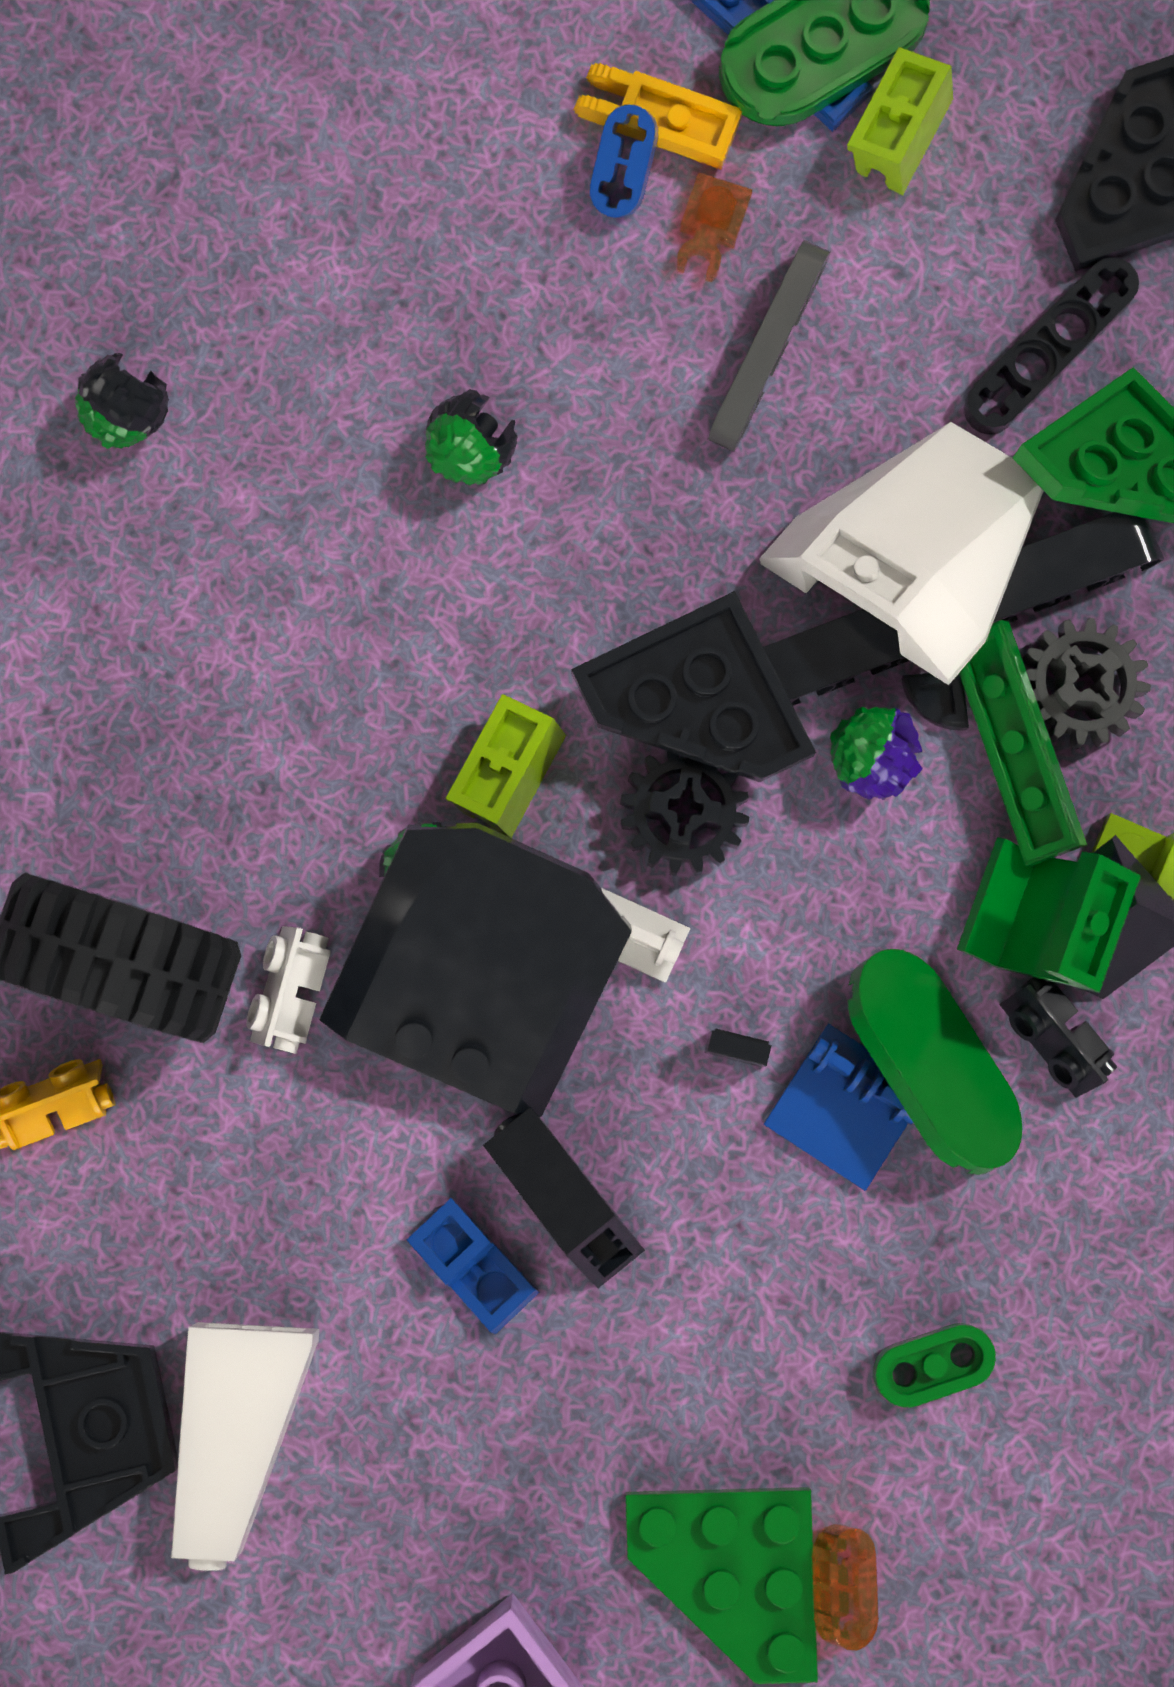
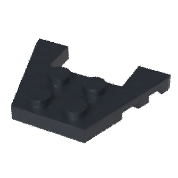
[0,1332,179,1575]

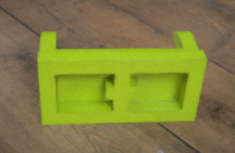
[847,47,953,195]
[445,694,566,838]

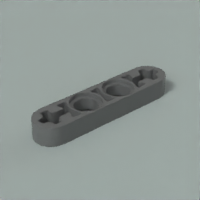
[708,240,831,452]

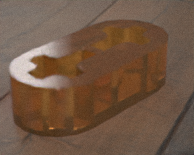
[812,1524,879,1651]

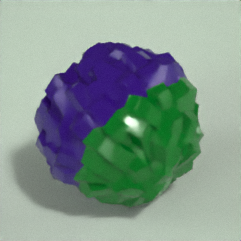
[830,706,923,800]

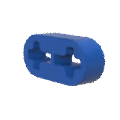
[590,104,658,218]

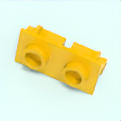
[0,1059,115,1151]

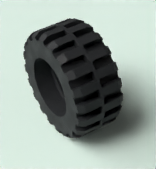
[0,873,241,1043]

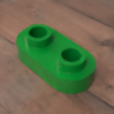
[873,1323,996,1408]

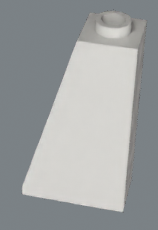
[171,1322,319,1570]

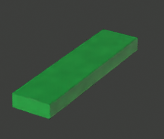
[959,620,1087,866]

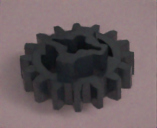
[620,751,750,876]

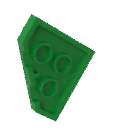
[1013,367,1174,523]
[625,1487,818,1684]

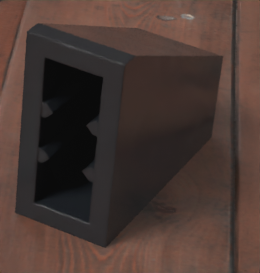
[483,1107,645,1288]

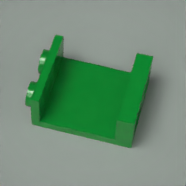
[957,837,1141,993]

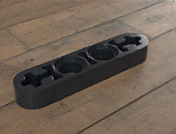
[964,257,1139,435]

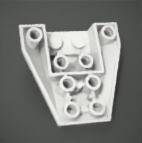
[759,422,1044,685]

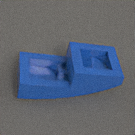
[407,1198,540,1335]

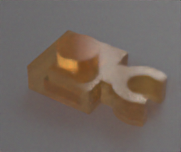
[677,172,753,282]

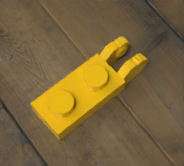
[573,63,742,170]

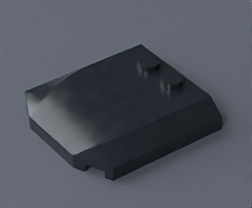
[319,823,632,1117]

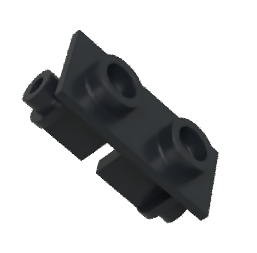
[999,977,1117,1098]

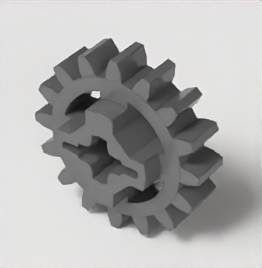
[1022,618,1151,749]

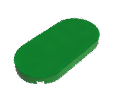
[719,0,930,126]
[847,949,1023,1175]

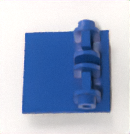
[763,1023,913,1191]

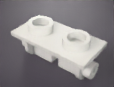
[602,888,691,983]
[247,926,331,1054]

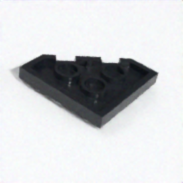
[1055,54,1174,272]
[571,591,816,782]

